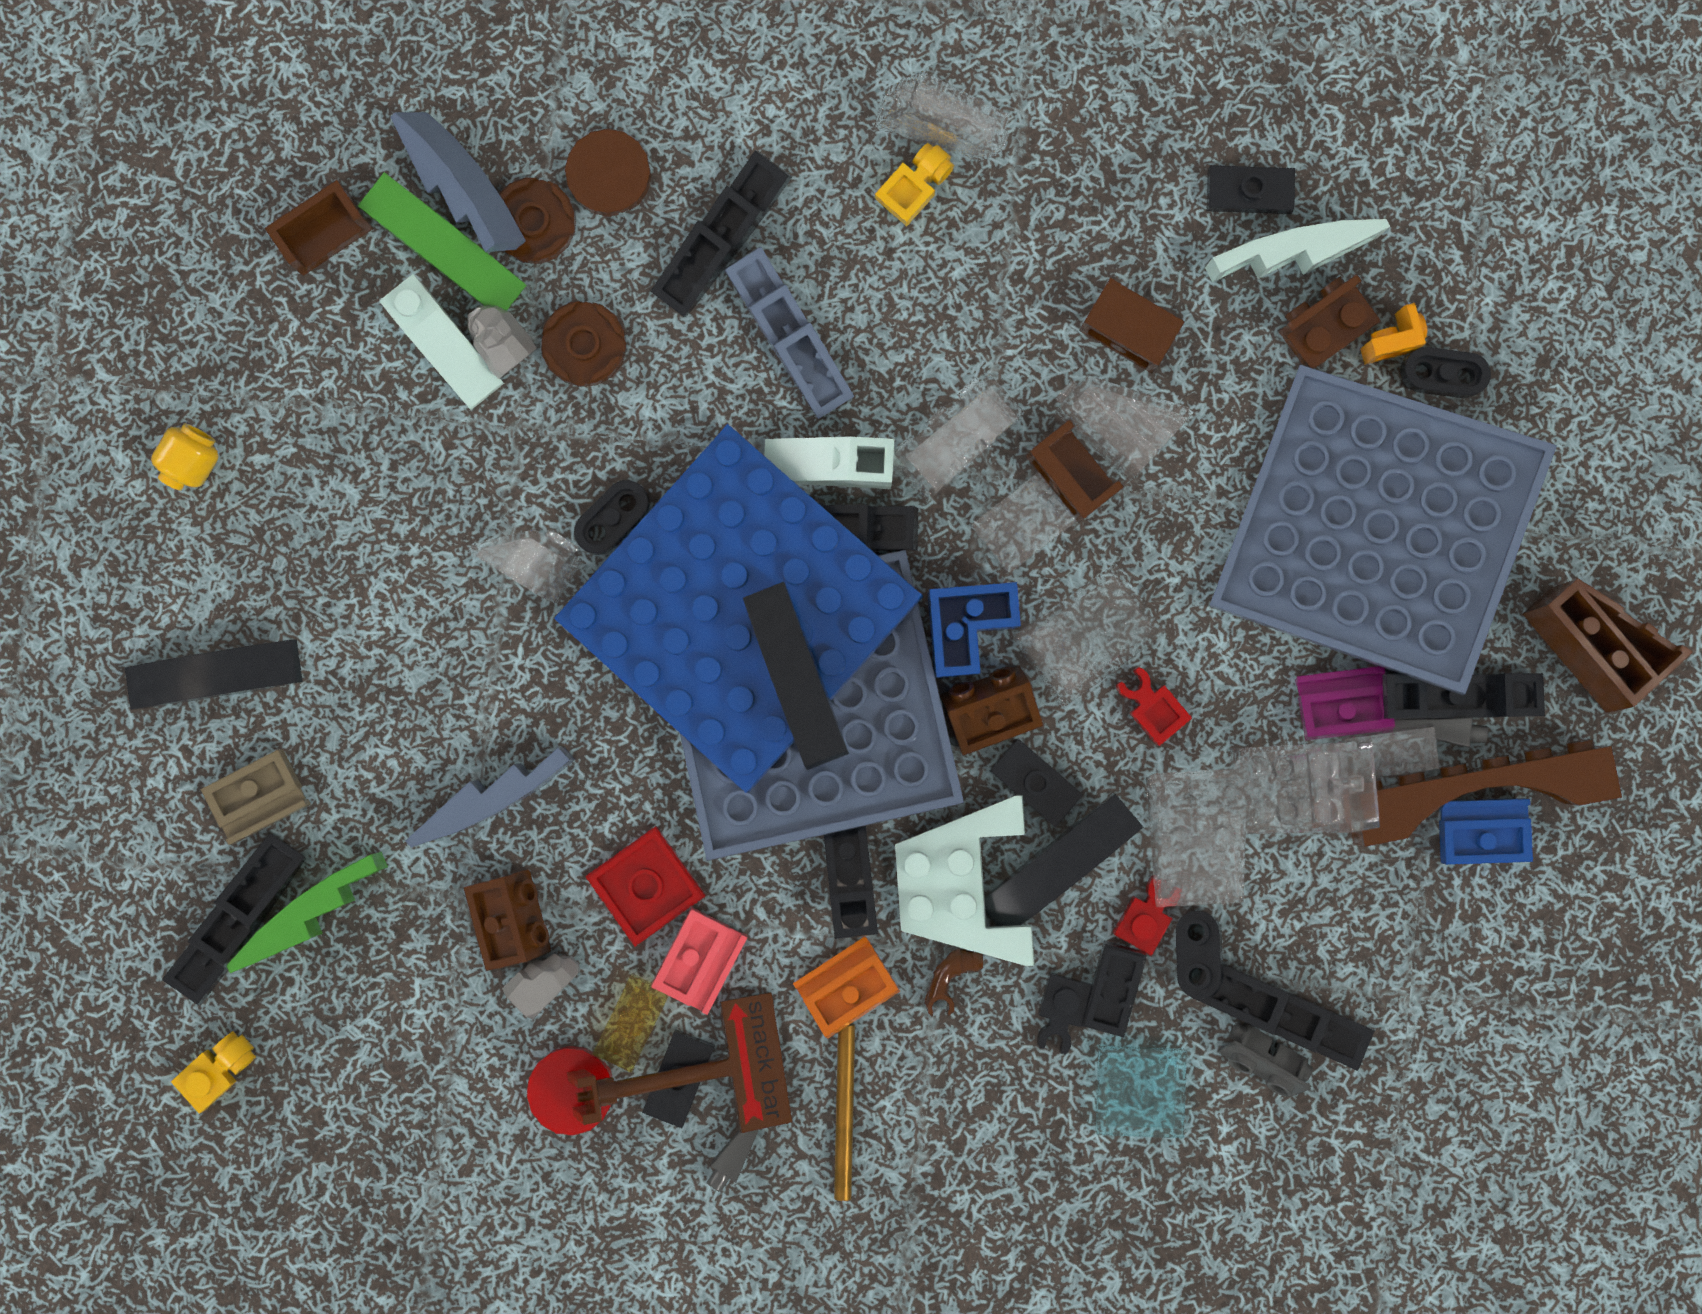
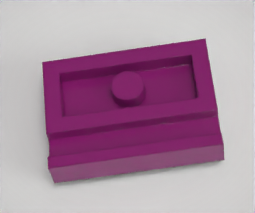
[1295,666,1395,741]

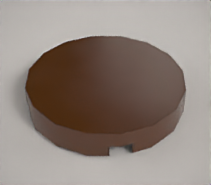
[565,129,652,217]
[499,177,576,264]
[541,301,627,387]

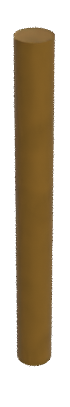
[834,1024,855,1201]

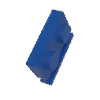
[1439,798,1533,865]

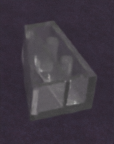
[893,375,1025,504]

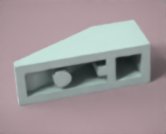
[379,274,504,410]

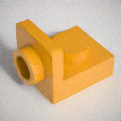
[1360,303,1427,365]

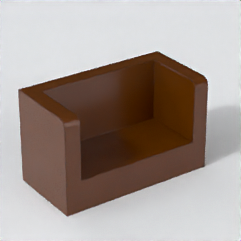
[265,180,374,276]
[1079,278,1185,374]
[1026,420,1124,523]

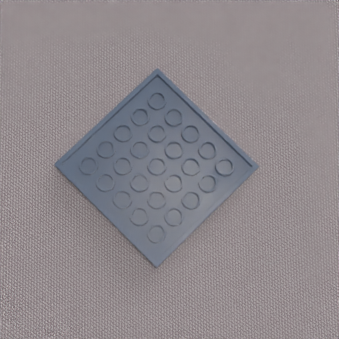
[1210,365,1557,695]
[680,550,964,861]

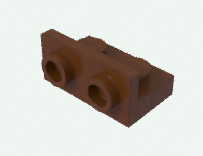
[1279,274,1381,369]
[940,666,1043,756]
[463,869,551,971]

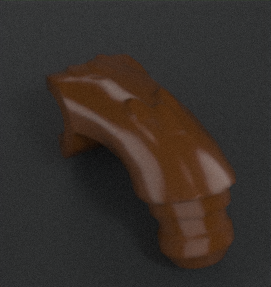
[924,947,983,1017]

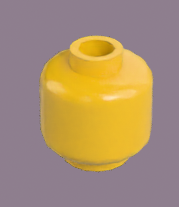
[151,423,219,491]

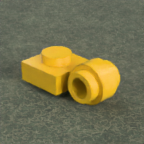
[875,143,955,227]
[171,1031,256,1114]

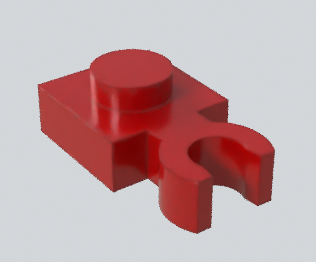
[1116,667,1192,746]
[1112,874,1181,956]

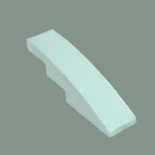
[1205,219,1390,283]

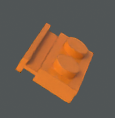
[793,936,900,1038]

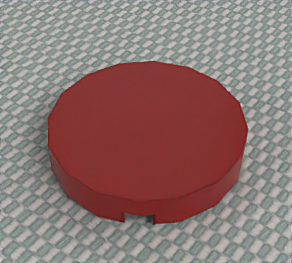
[527,1046,613,1136]

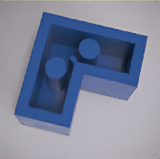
[927,582,1021,678]

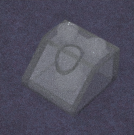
[468,529,584,604]

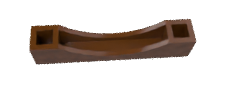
[1343,739,1622,847]

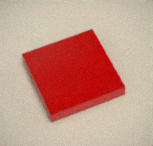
[585,826,706,947]

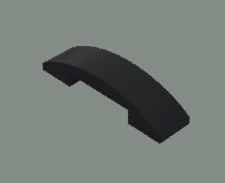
[1382,673,1545,719]
[824,826,878,939]

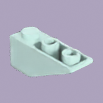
[764,436,894,489]

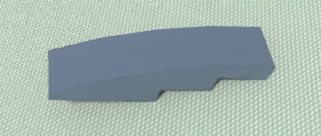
[391,112,526,252]
[723,247,854,419]
[405,747,576,847]

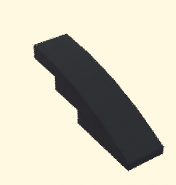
[650,150,792,317]
[818,503,919,551]
[743,582,849,770]
[125,639,303,710]
[984,793,1144,926]
[162,833,306,1006]
[1191,964,1375,1071]

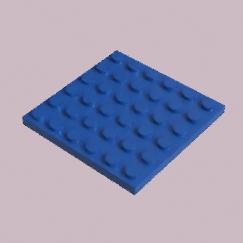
[554,424,923,793]

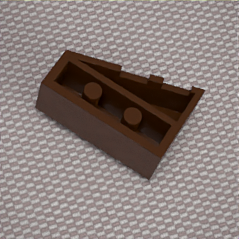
[1522,578,1693,713]

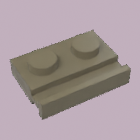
[200,749,311,845]

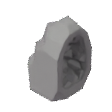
[467,305,537,379]
[502,953,580,1019]

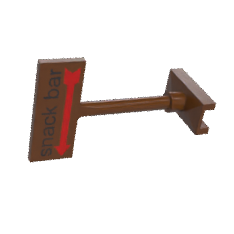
[567,992,792,1133]

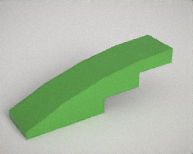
[357,172,527,310]
[227,851,388,973]

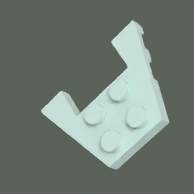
[895,795,1035,966]

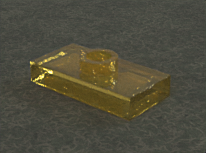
[592,974,669,1073]

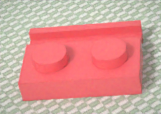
[651,907,748,1015]

